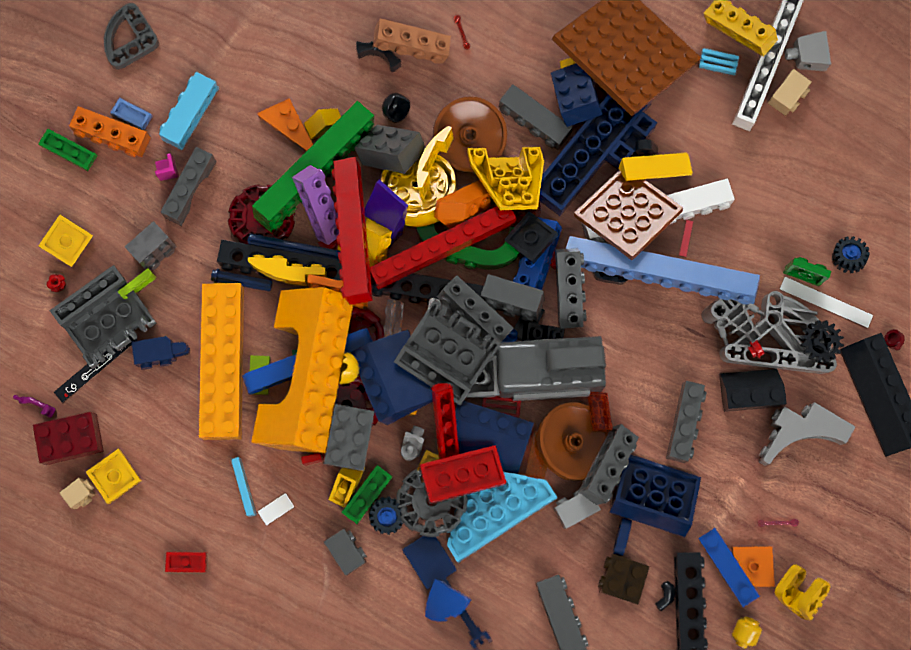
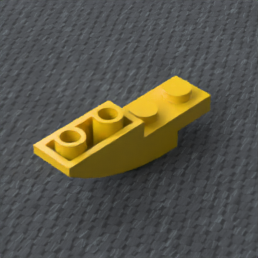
[248,255,327,286]

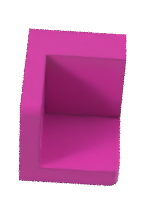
[155,153,178,181]

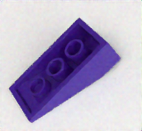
[365,179,408,248]

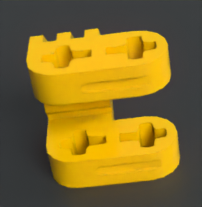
[775,564,830,620]

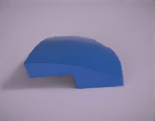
[425,579,472,622]

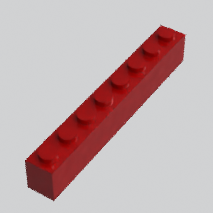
[332,157,373,305]
[370,206,516,290]

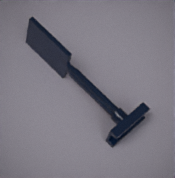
[402,536,492,650]

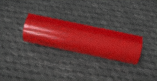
[432,383,459,459]

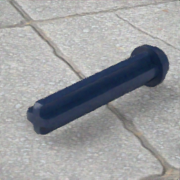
[211,268,272,292]

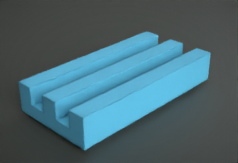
[699,48,739,75]

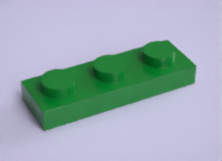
[38,129,97,171]
[341,465,393,525]

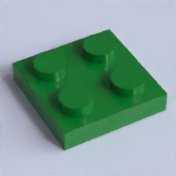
[783,257,832,287]

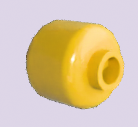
[732,616,762,648]

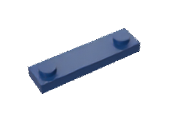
[699,528,760,607]

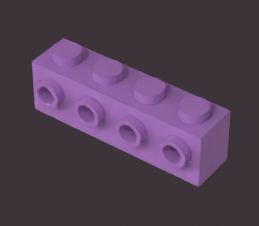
[292,165,339,245]

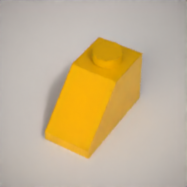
[328,467,365,508]

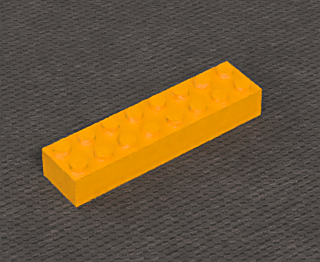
[199,283,244,440]

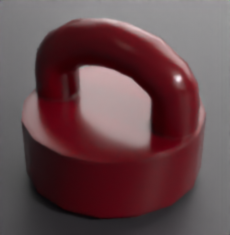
[884,329,905,351]

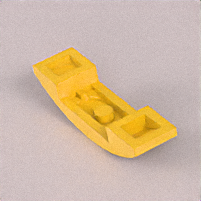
[417,126,454,198]

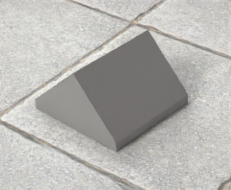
[466,356,500,398]

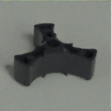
[356,41,401,72]

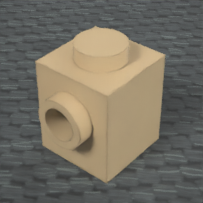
[60,478,95,509]

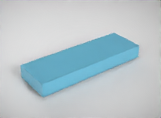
[231,457,257,517]

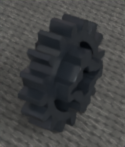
[800,320,844,363]

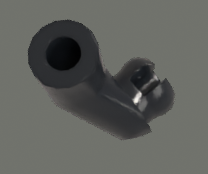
[655,581,676,612]

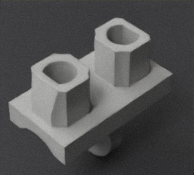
[401,425,424,461]

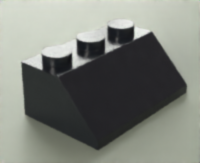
[719,369,787,412]

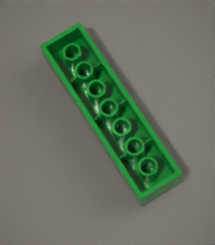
[252,101,374,232]

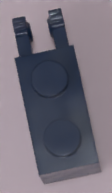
[132,336,190,370]

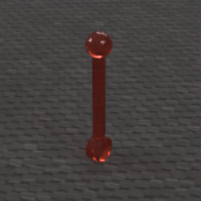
[454,15,471,50]

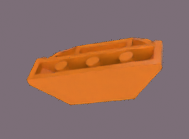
[434,180,491,229]

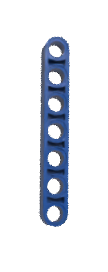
[242,328,373,394]

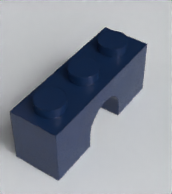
[606,112,657,170]

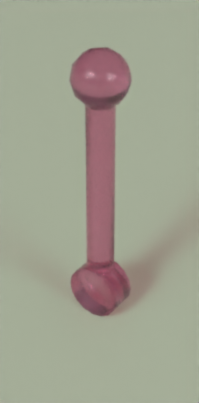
[758,519,799,527]

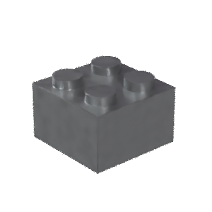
[125,221,176,270]

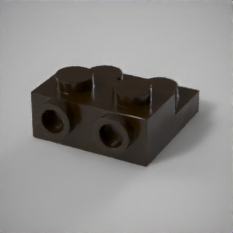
[598,554,650,605]

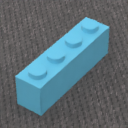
[159,72,219,150]

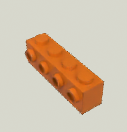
[69,106,151,158]

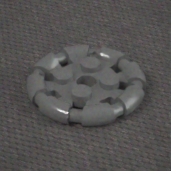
[396,469,468,537]

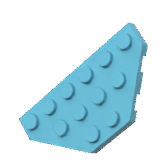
[447,472,558,563]

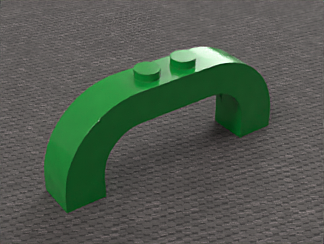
[416,224,520,270]

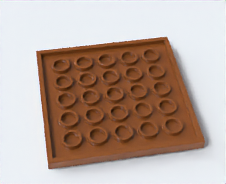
[552,0,701,116]

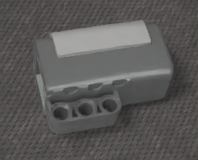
[495,336,606,401]

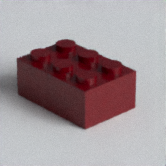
[33,412,104,465]

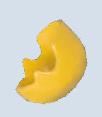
[339,353,359,384]

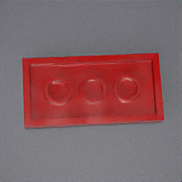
[419,445,507,504]

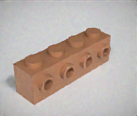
[373,18,451,64]

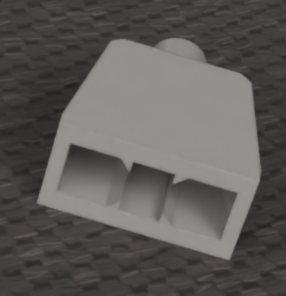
[785,31,831,71]

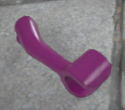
[13,395,56,418]

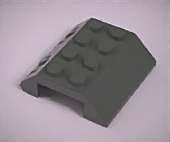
[49,265,157,369]
[394,299,502,405]

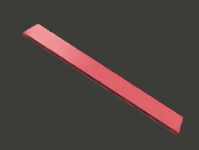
[679,220,693,257]

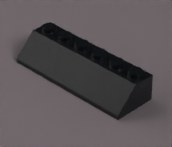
[839,332,911,457]

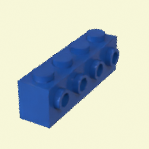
[513,217,562,290]

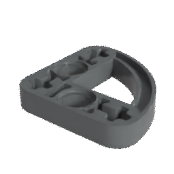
[104,3,159,69]

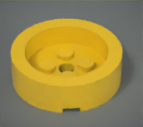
[381,155,457,227]

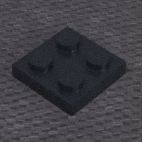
[504,211,559,264]

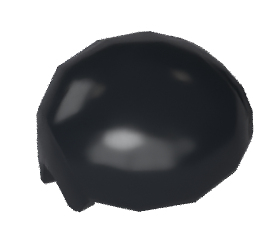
[381,93,410,123]

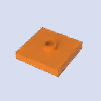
[732,546,775,587]

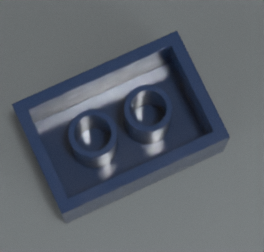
[551,63,603,127]

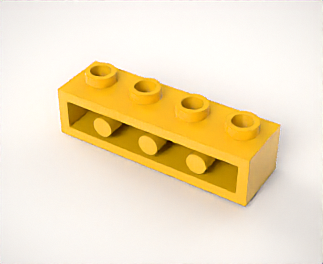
[703,0,778,57]

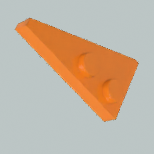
[257,98,313,152]

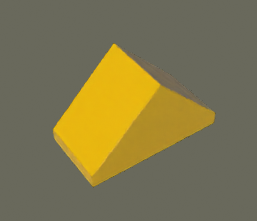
[304,108,341,141]

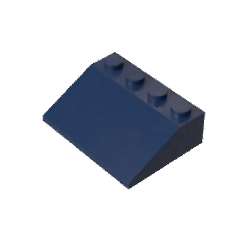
[350,329,433,425]
[455,401,534,474]
[609,455,701,537]

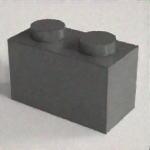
[324,529,367,576]

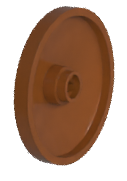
[433,97,507,172]
[537,402,610,481]

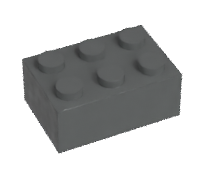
[355,125,426,174]
[481,274,545,323]
[322,404,374,471]

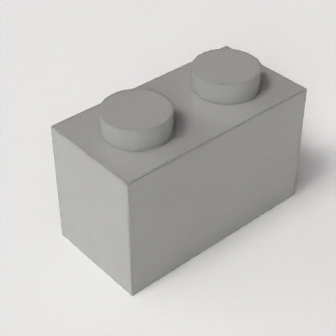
[553,490,601,529]

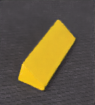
[618,153,693,181]

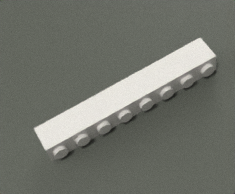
[732,0,803,131]
[582,179,735,243]

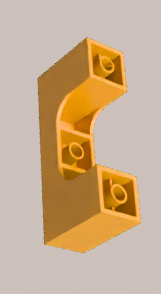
[251,287,353,453]

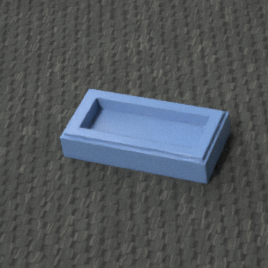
[110,98,153,130]

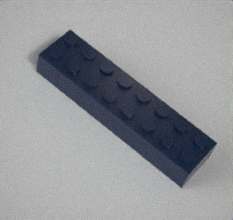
[539,94,652,216]

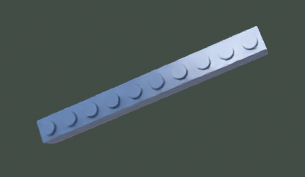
[566,236,760,304]

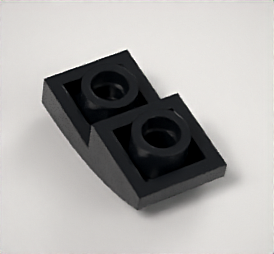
[522,322,565,341]

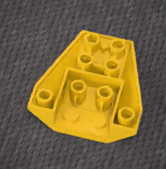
[467,147,544,210]

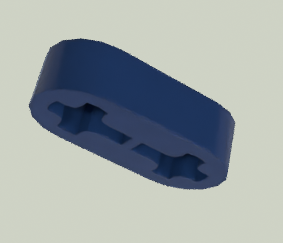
[613,517,632,556]

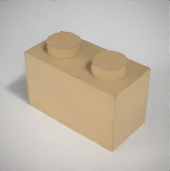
[768,69,811,116]

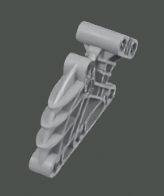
[701,291,837,374]

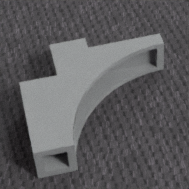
[759,402,855,466]

